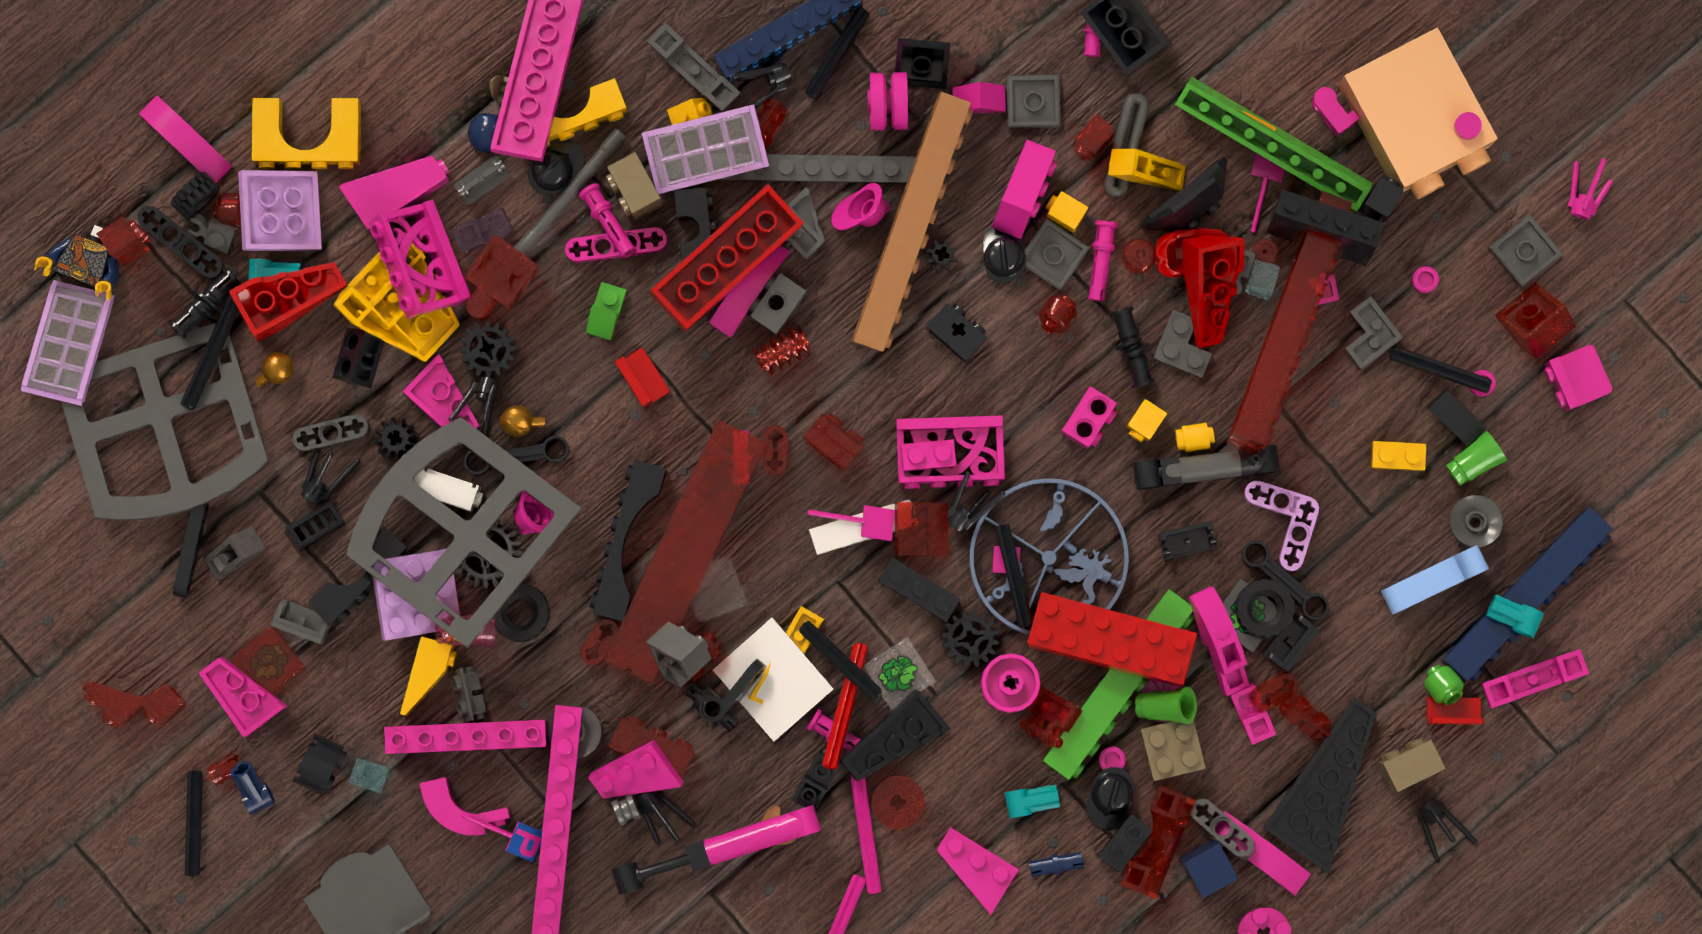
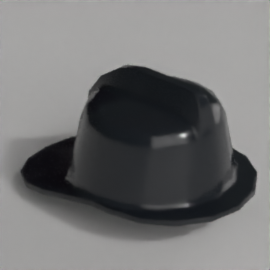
[528,140,585,196]
[982,226,1026,283]
[1086,767,1135,830]

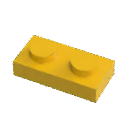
[1371,441,1426,471]

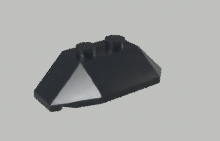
[1140,157,1227,232]

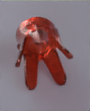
[205,750,239,786]

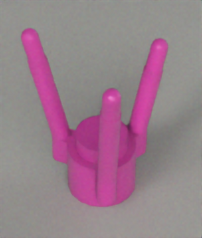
[1567,158,1613,220]

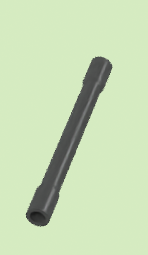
[514,128,627,258]

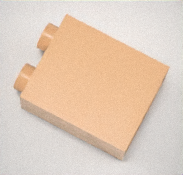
[1338,27,1498,200]

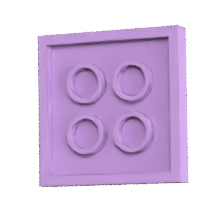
[238,170,322,251]
[373,549,460,641]

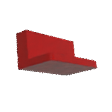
[615,348,670,409]
[1426,697,1484,725]

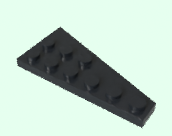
[1262,697,1376,874]

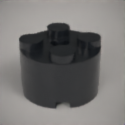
[292,733,347,795]

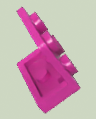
[1544,345,1612,412]

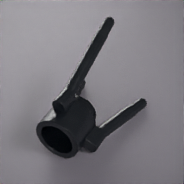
[731,62,791,109]
[449,376,500,436]
[300,450,360,505]
[946,471,1006,533]
[636,791,695,843]
[1417,798,1477,861]

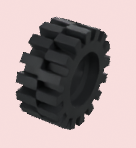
[170,172,220,220]

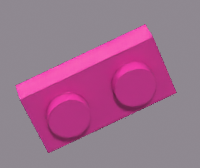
[900,439,957,472]

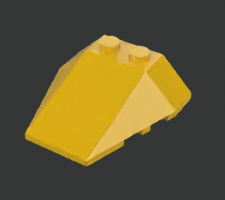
[333,232,460,362]

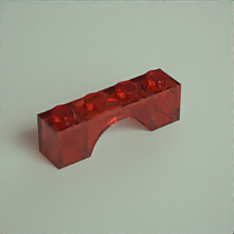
[1120,785,1196,900]

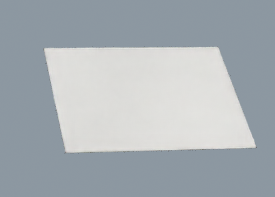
[713,618,833,741]

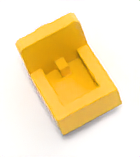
[667,98,712,134]

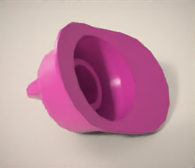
[831,183,891,230]
[513,477,554,535]

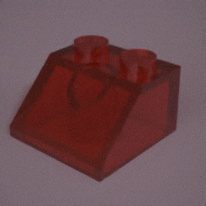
[1495,283,1576,359]

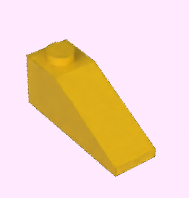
[1108,149,1186,191]
[400,637,457,716]

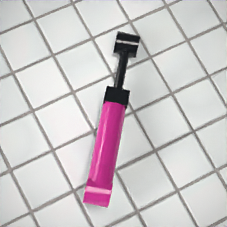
[611,805,821,895]

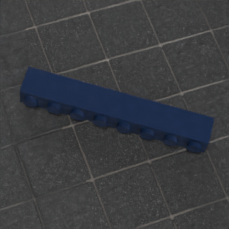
[1441,507,1613,682]

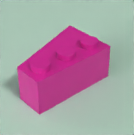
[992,140,1057,239]

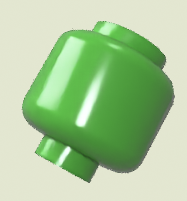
[1424,665,1464,705]

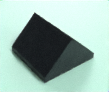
[895,38,951,89]

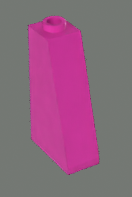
[339,155,450,233]

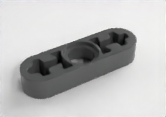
[292,414,369,452]
[1190,799,1256,859]

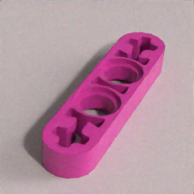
[565,227,667,263]

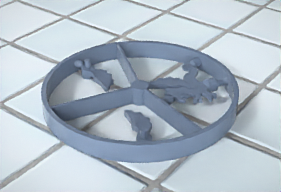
[969,479,1129,635]

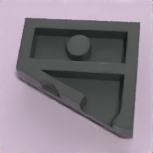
[787,187,825,261]

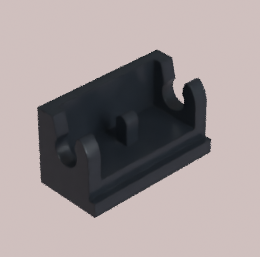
[1157,521,1216,561]
[1262,613,1320,673]

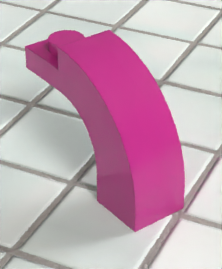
[420,777,511,836]

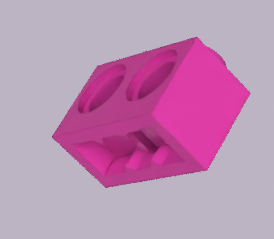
[1061,386,1118,449]

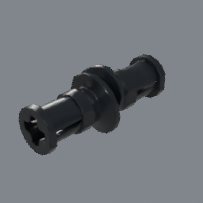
[167,268,241,339]
[1110,306,1155,389]

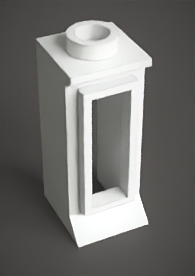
[413,468,483,513]

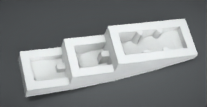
[809,499,918,555]

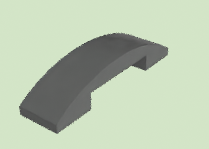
[647,23,741,112]

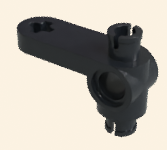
[685,659,766,732]

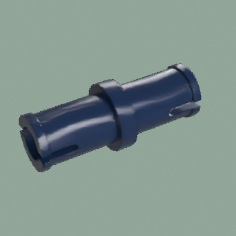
[1029,851,1084,878]

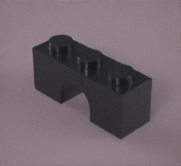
[674,188,716,261]
[878,557,960,624]

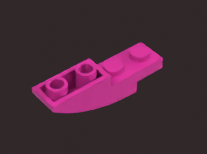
[1189,586,1250,696]

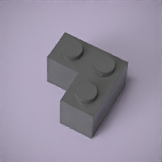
[646,621,711,688]

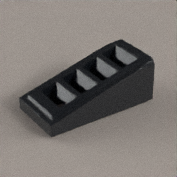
[285,501,345,553]

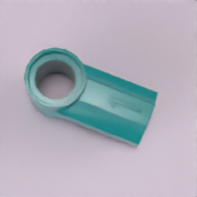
[248,259,301,280]
[1486,595,1544,639]
[1004,785,1060,819]

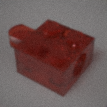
[464,235,540,320]

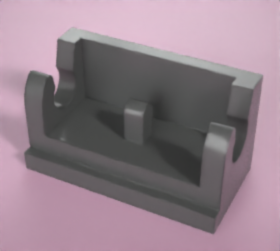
[270,599,330,645]

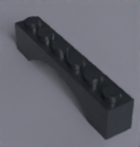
[589,460,667,623]

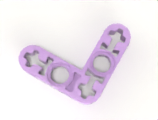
[1243,481,1319,571]

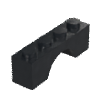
[309,526,407,627]

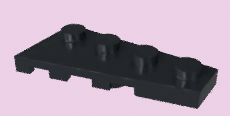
[839,689,951,781]

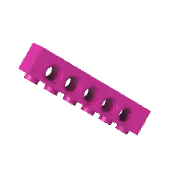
[384,720,548,754]

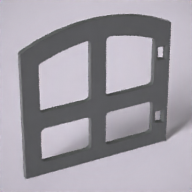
[54,322,269,521]
[346,417,582,649]

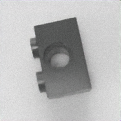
[749,273,806,337]

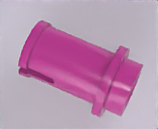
[1083,24,1101,57]

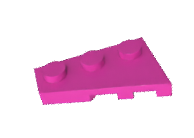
[199,657,288,738]
[588,740,684,799]
[937,827,1019,915]

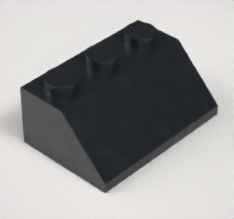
[1080,0,1173,75]

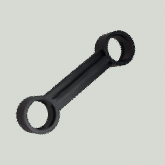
[464,436,570,476]
[1241,541,1329,621]

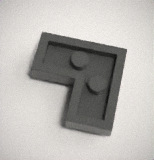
[1344,296,1403,370]
[1153,310,1212,379]

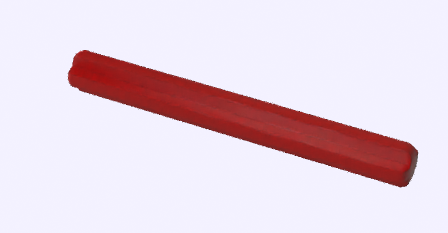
[822,643,868,770]

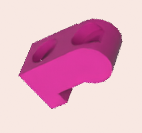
[1312,87,1360,138]

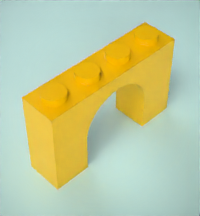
[252,98,361,170]

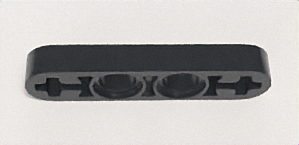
[137,206,224,280]
[173,503,209,599]

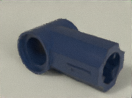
[230,761,275,815]

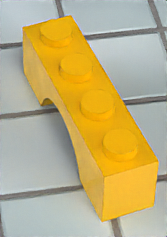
[546,78,627,148]

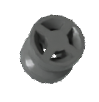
[611,794,641,826]

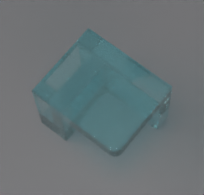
[1244,259,1280,300]
[348,758,390,793]

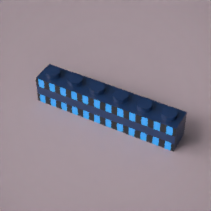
[713,0,863,82]

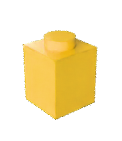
[1046,191,1088,233]
[1126,399,1167,442]

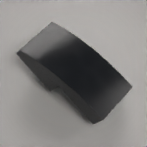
[1427,389,1486,447]
[791,750,841,811]

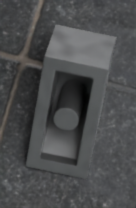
[203,526,266,581]

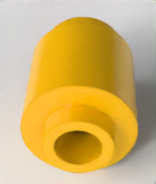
[1175,423,1215,452]

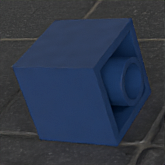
[1179,839,1238,898]

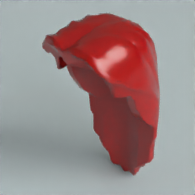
[1155,228,1229,278]

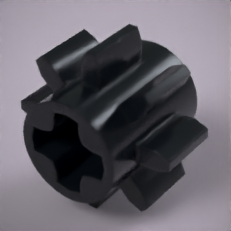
[926,239,958,272]

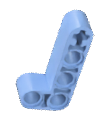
[1381,545,1489,615]

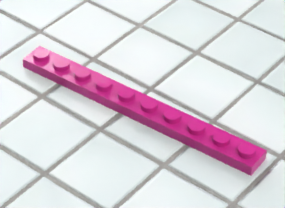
[532,705,583,934]

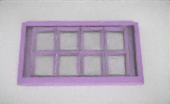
[642,104,769,194]
[21,280,114,406]

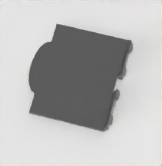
[303,844,431,934]

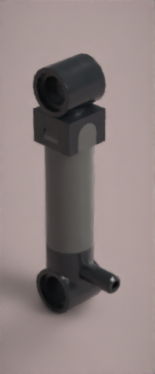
[1133,445,1280,490]

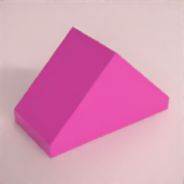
[952,82,1006,114]

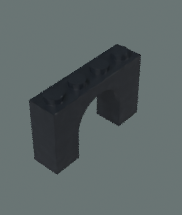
[1266,190,1384,266]

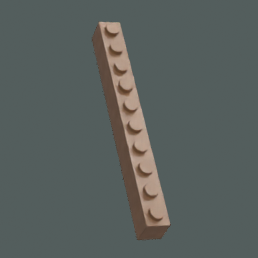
[851,92,973,352]

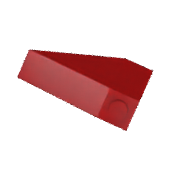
[1182,235,1244,348]
[229,262,348,343]

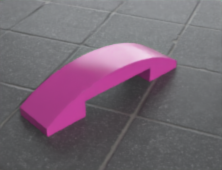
[139,96,233,183]
[709,245,790,338]
[1481,649,1589,709]
[1216,811,1311,896]

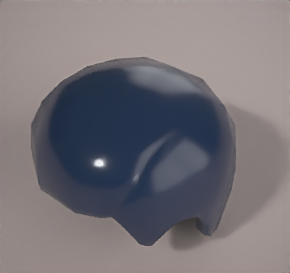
[467,113,499,153]

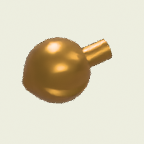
[255,352,294,387]
[499,405,545,437]

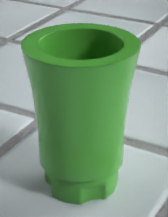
[1446,431,1507,486]
[1135,687,1197,724]

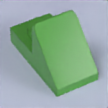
[586,282,627,341]

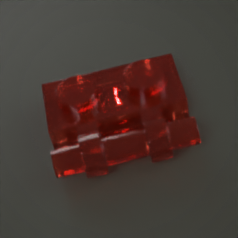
[1020,687,1083,748]

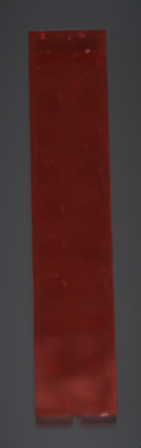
[1226,191,1354,454]
[604,420,768,684]

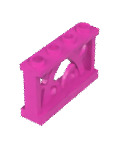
[369,200,471,319]
[896,415,1005,489]

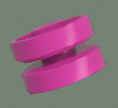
[867,72,908,131]
[980,653,1040,713]

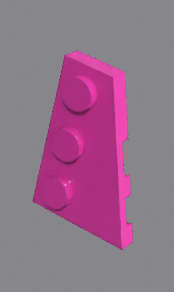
[403,354,479,446]

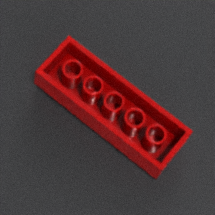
[649,184,804,333]
[1027,592,1197,688]

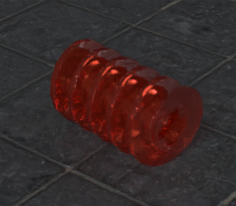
[752,324,811,376]

